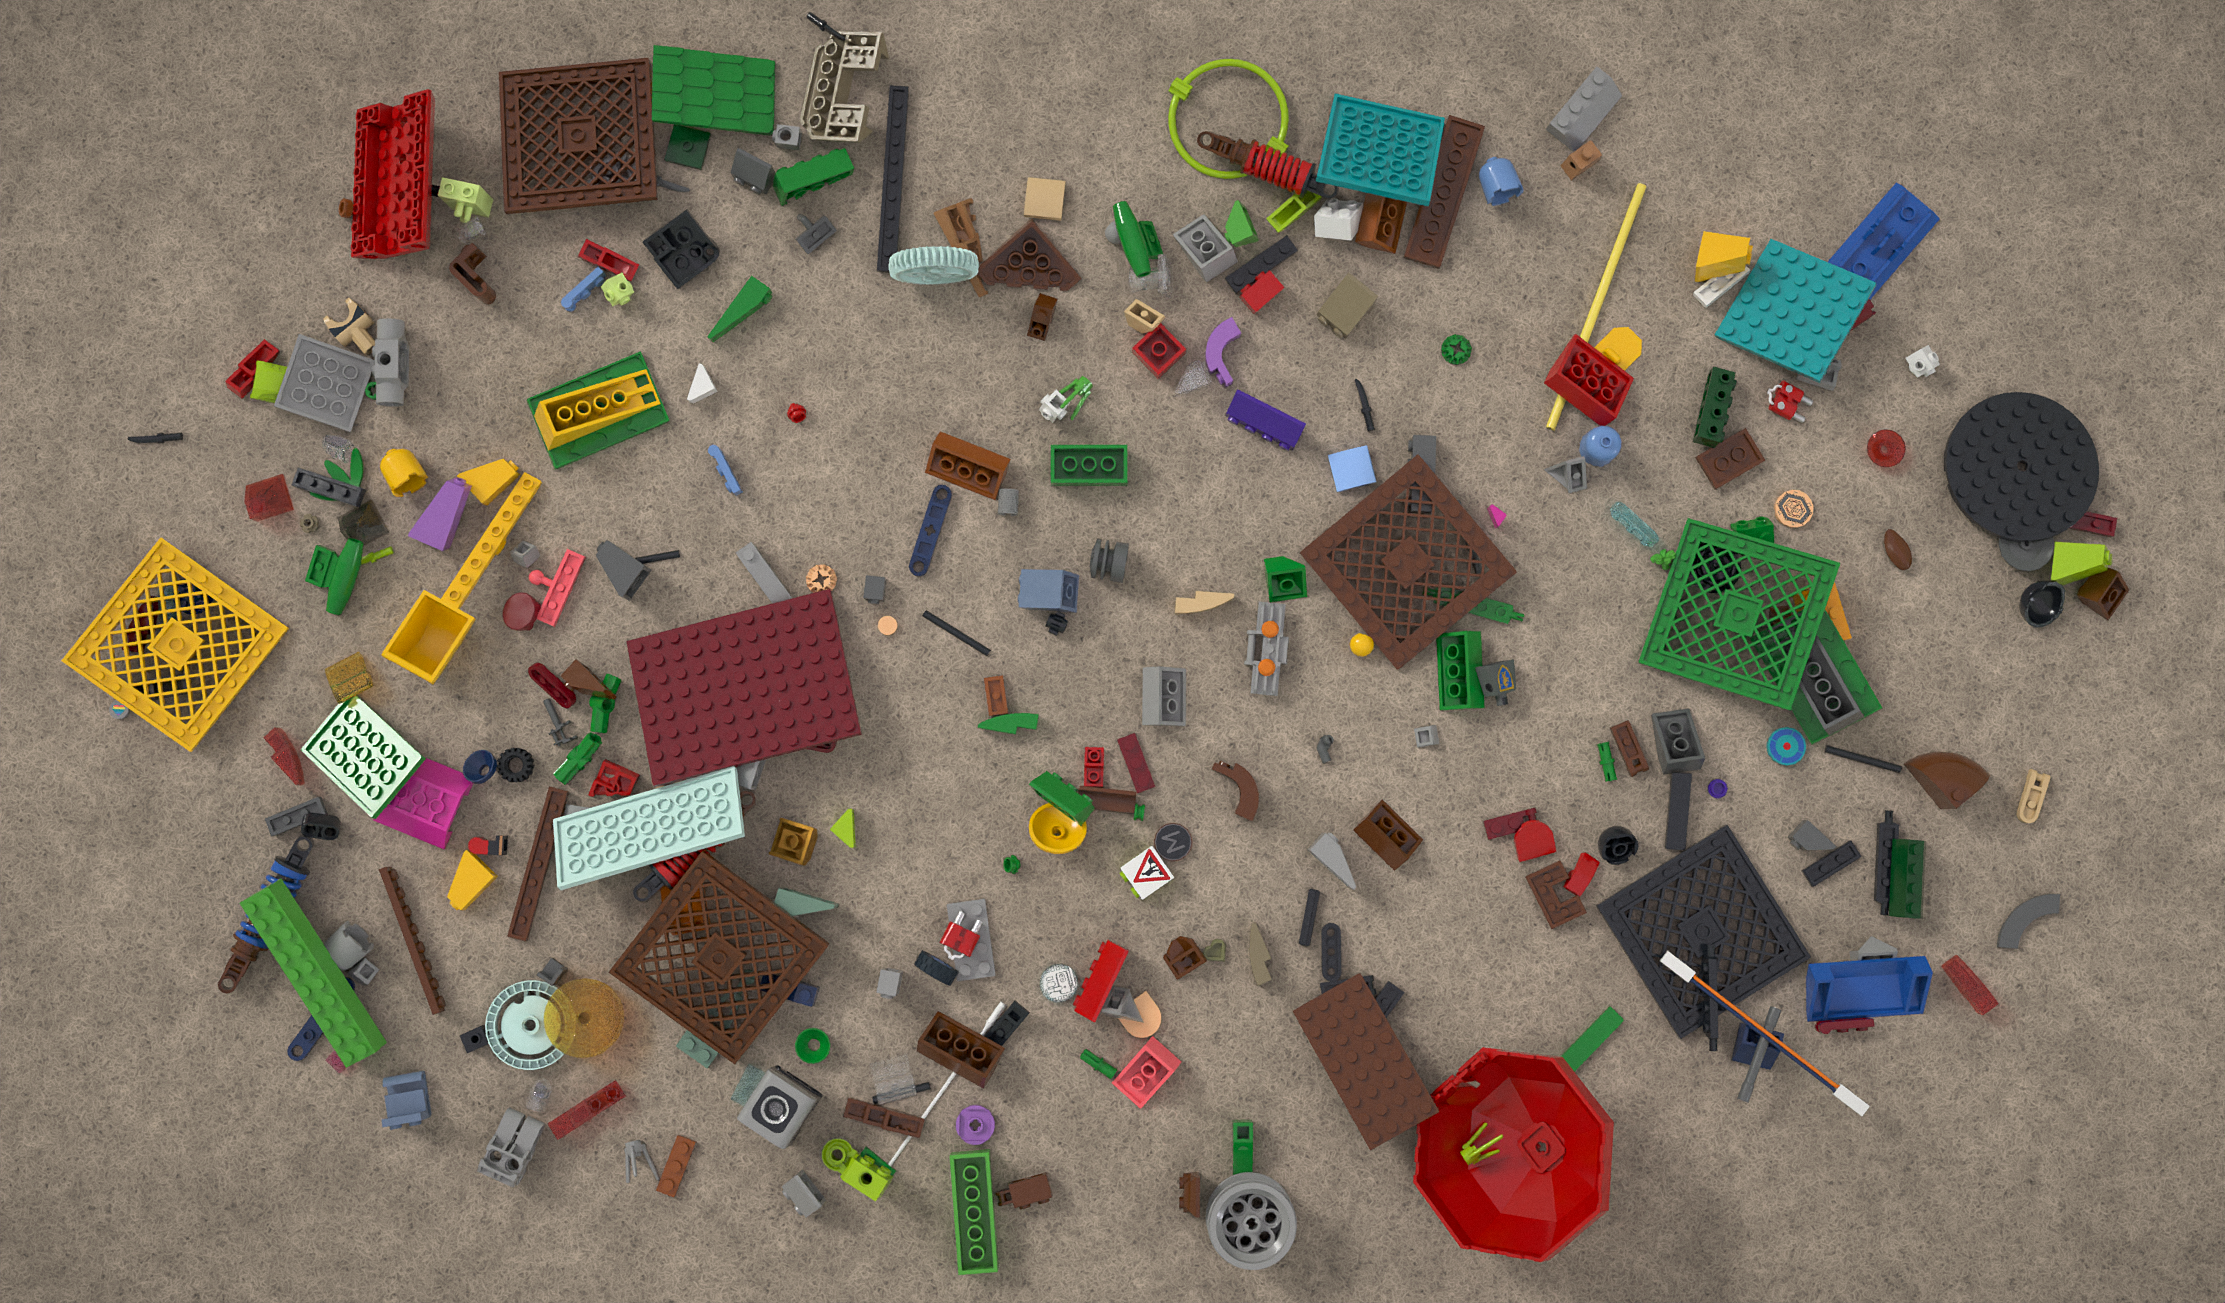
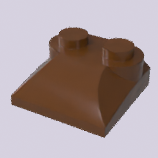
[1179,1172,1200,1218]

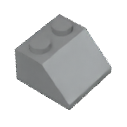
[782,1169,826,1218]

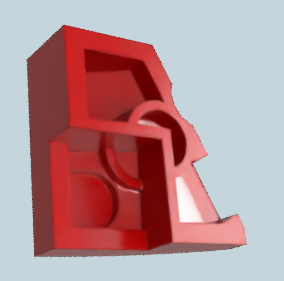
[588,759,640,797]

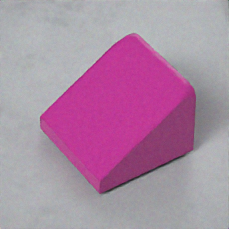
[1487,504,1507,529]

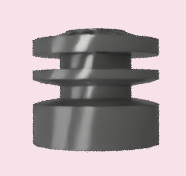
[1089,538,1129,583]

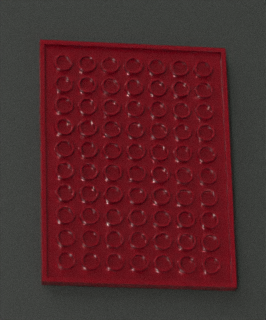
[626,589,862,787]

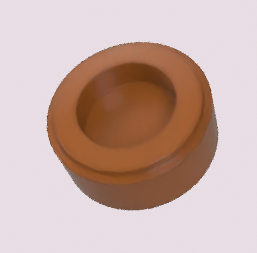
[339,198,353,218]

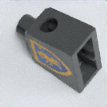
[1475,659,1516,706]

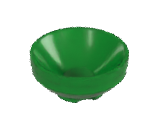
[795,1028,831,1064]

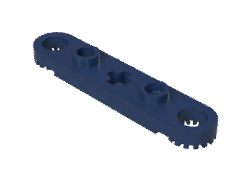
[909,485,952,577]
[287,977,355,1061]

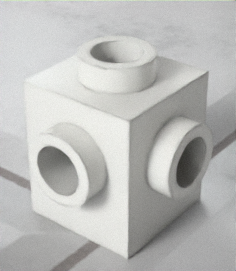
[1906,345,1940,377]
[1039,390,1070,423]

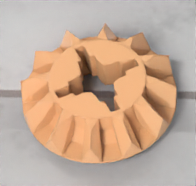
[806,565,837,593]

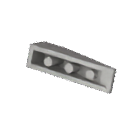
[736,542,792,603]

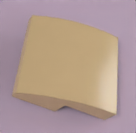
[1024,177,1065,221]

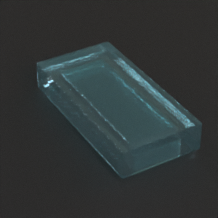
[731,1064,766,1106]

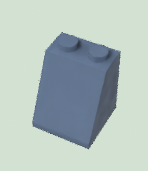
[1018,569,1079,613]

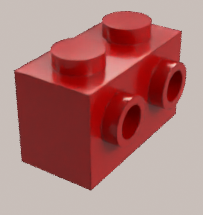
[1239,270,1285,314]

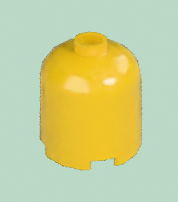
[380,449,428,497]

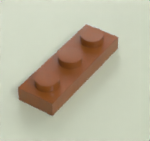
[656,1134,697,1198]

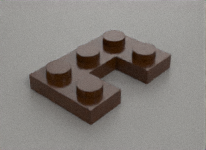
[1525,860,1587,929]

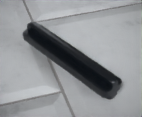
[1299,889,1320,946]

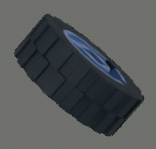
[914,950,958,986]

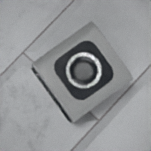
[737,1065,823,1149]

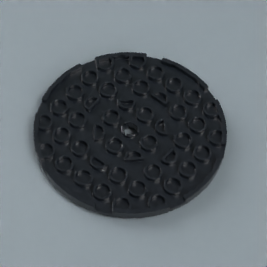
[1944,392,2099,542]

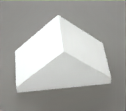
[687,364,718,404]

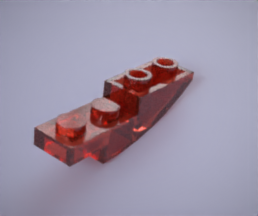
[547,1080,626,1140]

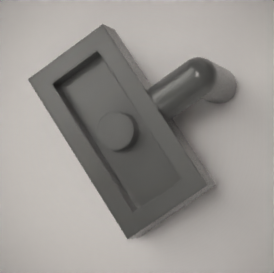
[795,214,837,254]

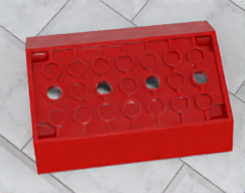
[351,89,435,259]

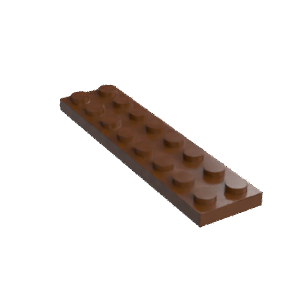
[1403,115,1485,269]

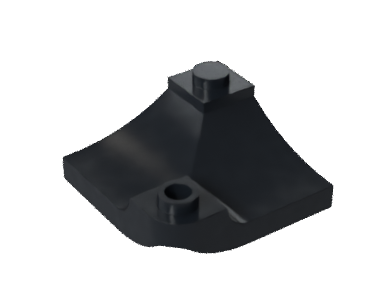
[642,209,720,289]

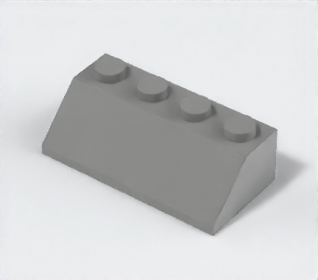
[1546,67,1622,152]

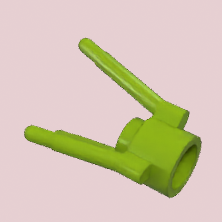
[1460,1123,1504,1165]

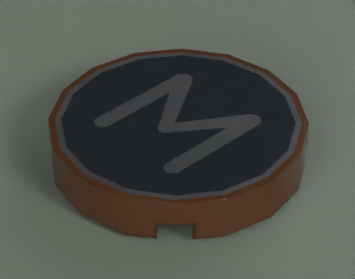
[1154,823,1192,861]

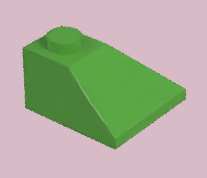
[1225,200,1259,247]

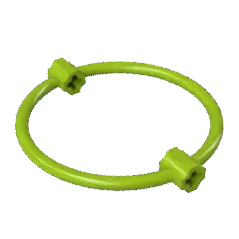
[1168,59,1289,179]

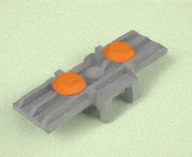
[1244,602,1289,696]

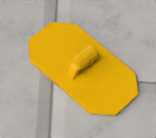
[1594,327,1642,371]

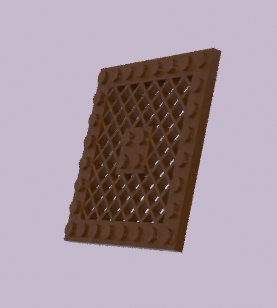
[499,58,658,214]
[1300,454,1517,670]
[608,850,830,1065]

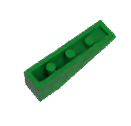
[707,275,772,342]

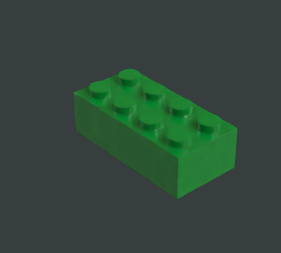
[1051,445,1127,486]

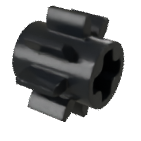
[1045,611,1068,636]

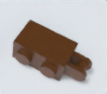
[995,1172,1053,1210]

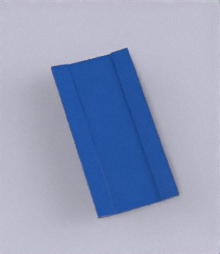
[1828,182,1940,299]

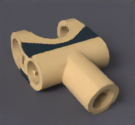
[323,298,375,356]

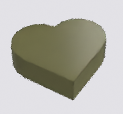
[1203,938,1226,962]

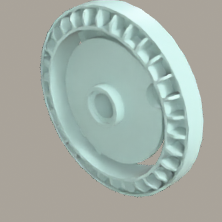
[485,980,577,1070]

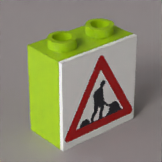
[1119,846,1174,900]

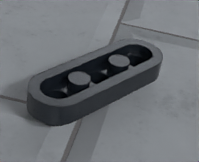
[1321,923,1342,982]

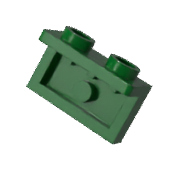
[1730,516,1774,543]

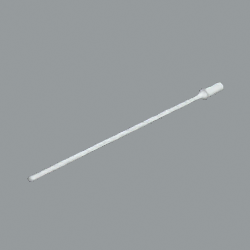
[888,1001,1007,1166]

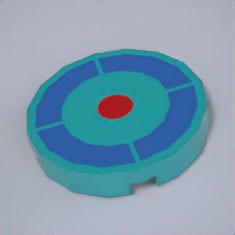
[1766,727,1806,766]

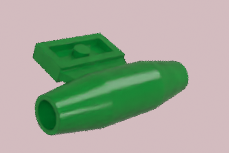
[1113,201,1164,278]
[305,538,364,615]

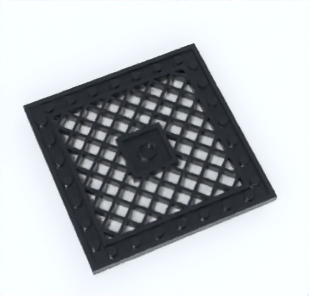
[1596,825,1811,1039]

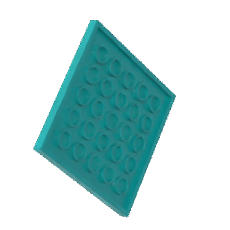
[1316,93,1445,206]
[1715,239,1876,383]

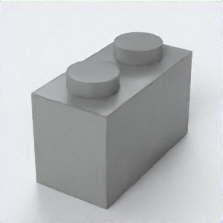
[876,967,903,999]

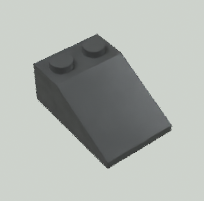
[1651,708,1705,775]

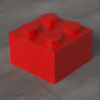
[1132,323,1186,379]

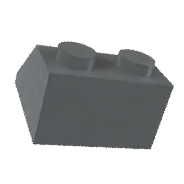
[730,148,775,195]

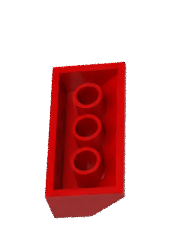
[1073,940,1129,1022]

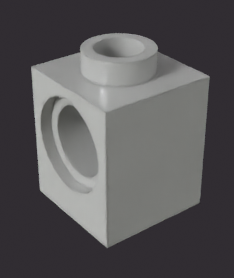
[772,124,802,150]

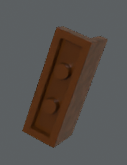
[1078,786,1136,814]

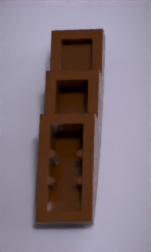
[843,1097,925,1138]

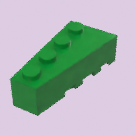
[773,148,854,206]

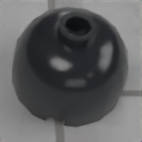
[1598,826,1639,865]

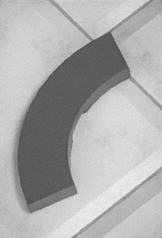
[1997,894,2060,949]

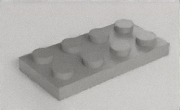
[947,899,996,981]

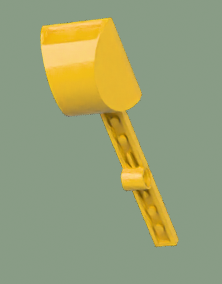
[381,472,542,685]

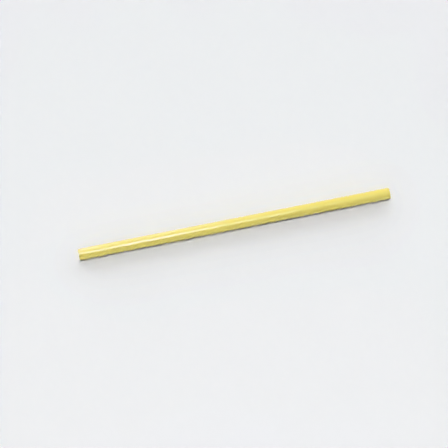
[1546,183,1647,431]

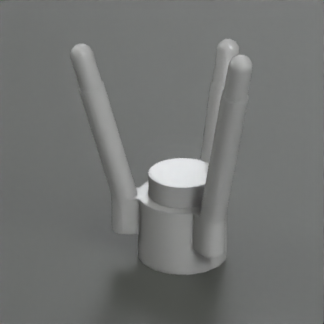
[624,1140,660,1183]

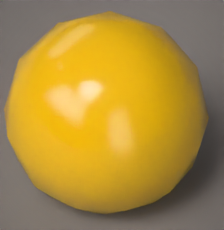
[1350,633,1374,657]

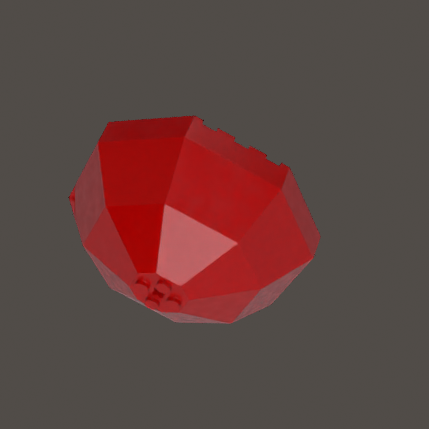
[1413,1047,1614,1262]

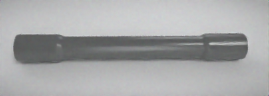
[1737,1006,1782,1103]

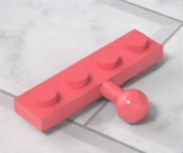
[529,549,586,627]

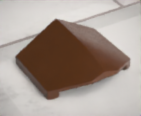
[1163,936,1207,980]

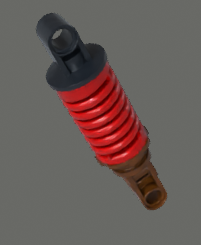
[1197,131,1339,198]
[633,791,756,903]

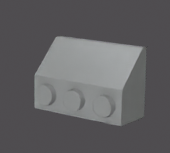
[1142,666,1186,726]

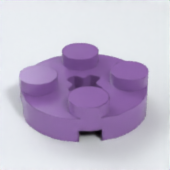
[956,1105,995,1145]

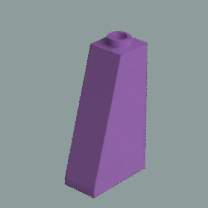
[408,477,472,551]

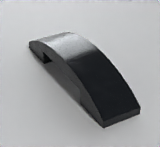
[985,1000,1030,1046]

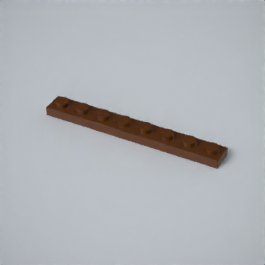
[507,786,569,941]
[379,866,446,1015]

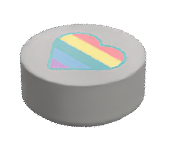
[109,700,131,719]

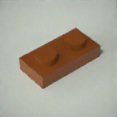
[984,675,1008,716]

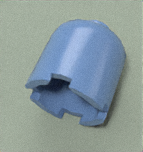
[1479,157,1524,206]
[1579,426,1622,467]

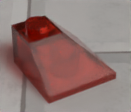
[244,474,294,522]

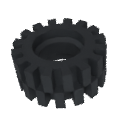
[497,748,535,783]

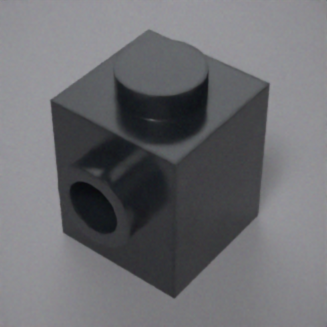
[460,1025,490,1053]

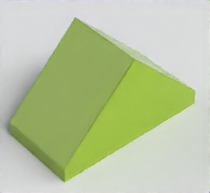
[830,809,856,848]

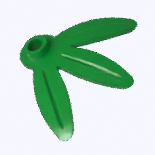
[309,448,364,501]

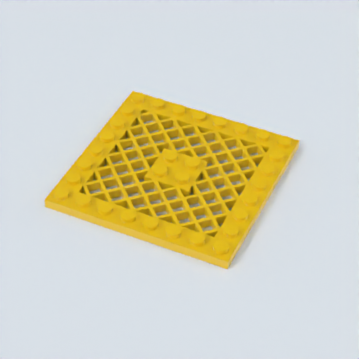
[61,537,289,752]

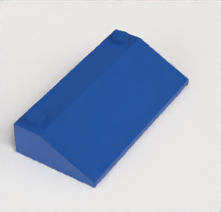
[1806,956,1933,1022]

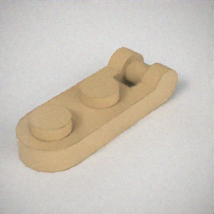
[2017,769,2050,823]

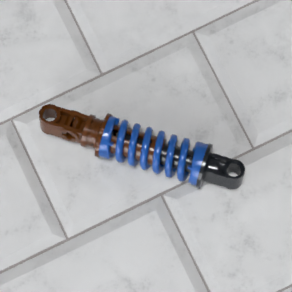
[218,835,314,994]

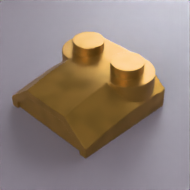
[769,817,818,866]

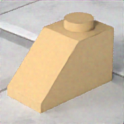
[1124,299,1165,334]

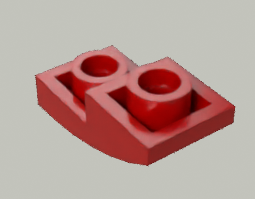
[1084,747,1104,788]
[1563,852,1600,897]

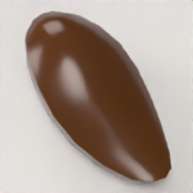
[1884,529,1912,570]

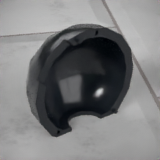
[2019,580,2066,628]

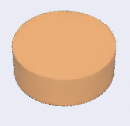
[878,616,898,635]

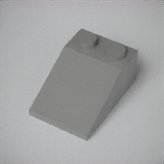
[1173,215,1238,282]
[1307,833,1356,890]

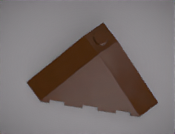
[977,218,1082,291]

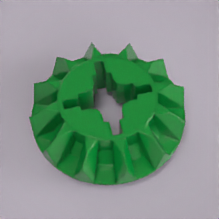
[1441,334,1472,365]

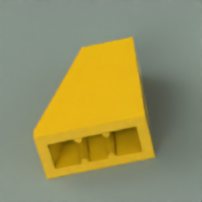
[457,459,520,506]
[447,850,498,910]

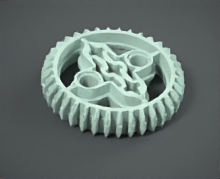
[888,246,979,285]

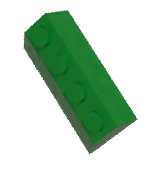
[1436,631,1485,710]

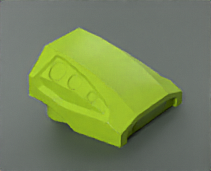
[250,361,287,403]

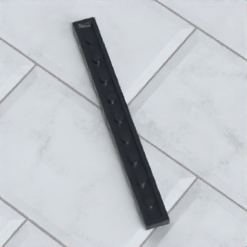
[877,85,909,273]

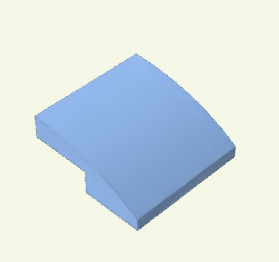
[1328,445,1377,492]

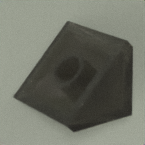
[338,499,390,547]

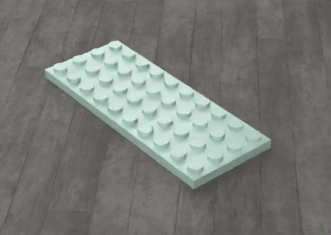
[553,766,745,890]

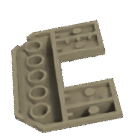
[799,31,889,143]

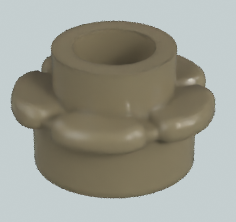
[300,514,319,533]

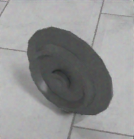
[1998,537,2054,572]

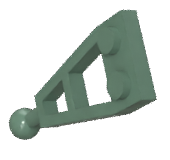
[676,969,755,1069]

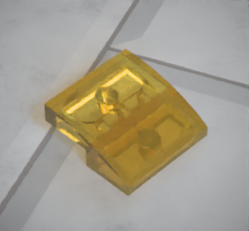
[324,651,373,704]

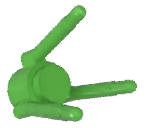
[1059,376,1093,420]

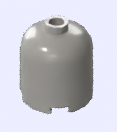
[324,921,374,971]

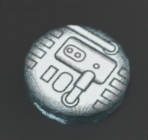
[1040,964,1078,1003]

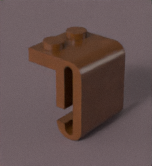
[449,243,496,305]

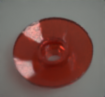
[1867,429,1906,467]

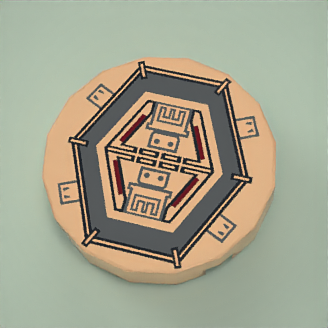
[1774,490,1813,528]

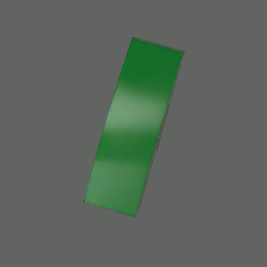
[978,713,1039,735]

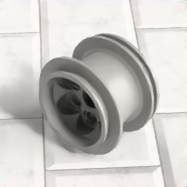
[1206,1172,1297,1270]

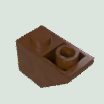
[1027,293,1058,341]

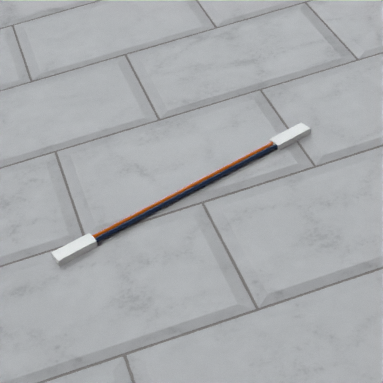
[1660,951,1870,1116]

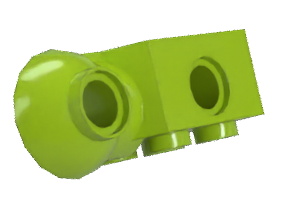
[822,1138,894,1202]

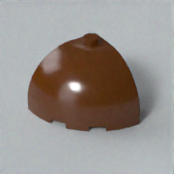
[1904,752,1990,809]

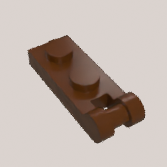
[1610,720,1649,777]

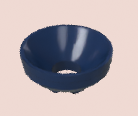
[463,750,497,784]

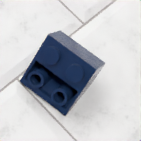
[1731,1022,1784,1070]

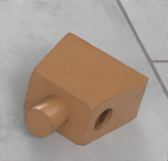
[1560,140,1602,181]

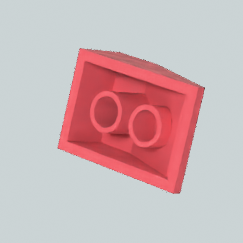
[1112,1036,1181,1109]

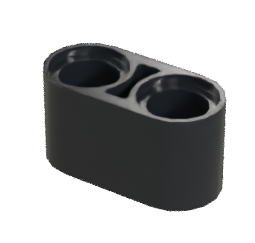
[301,813,340,840]

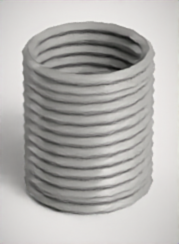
[998,489,1019,516]

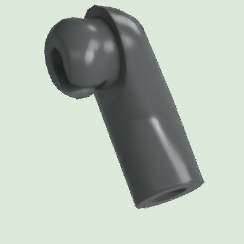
[1316,735,1334,764]

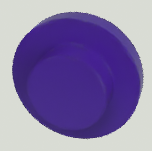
[1708,779,1728,798]

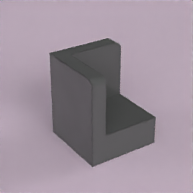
[537,958,568,986]

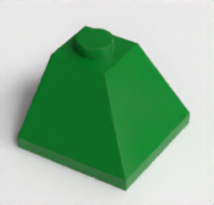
[1264,556,1307,603]

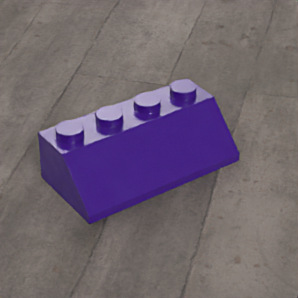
[1225,389,1306,451]

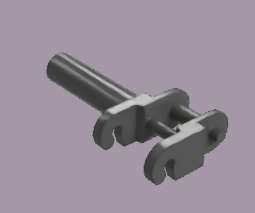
[543,698,578,746]

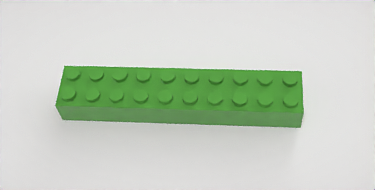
[239,879,387,1068]

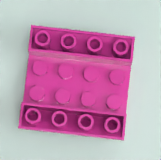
[373,758,473,850]

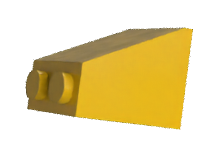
[1695,231,1753,282]

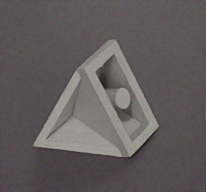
[1544,456,1587,493]
[1101,986,1144,1023]

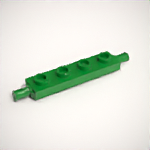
[1422,586,1524,624]

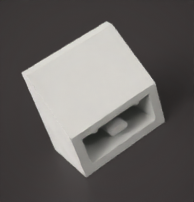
[1314,198,1363,240]

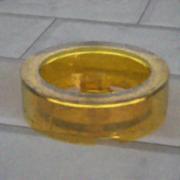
[543,978,624,1058]

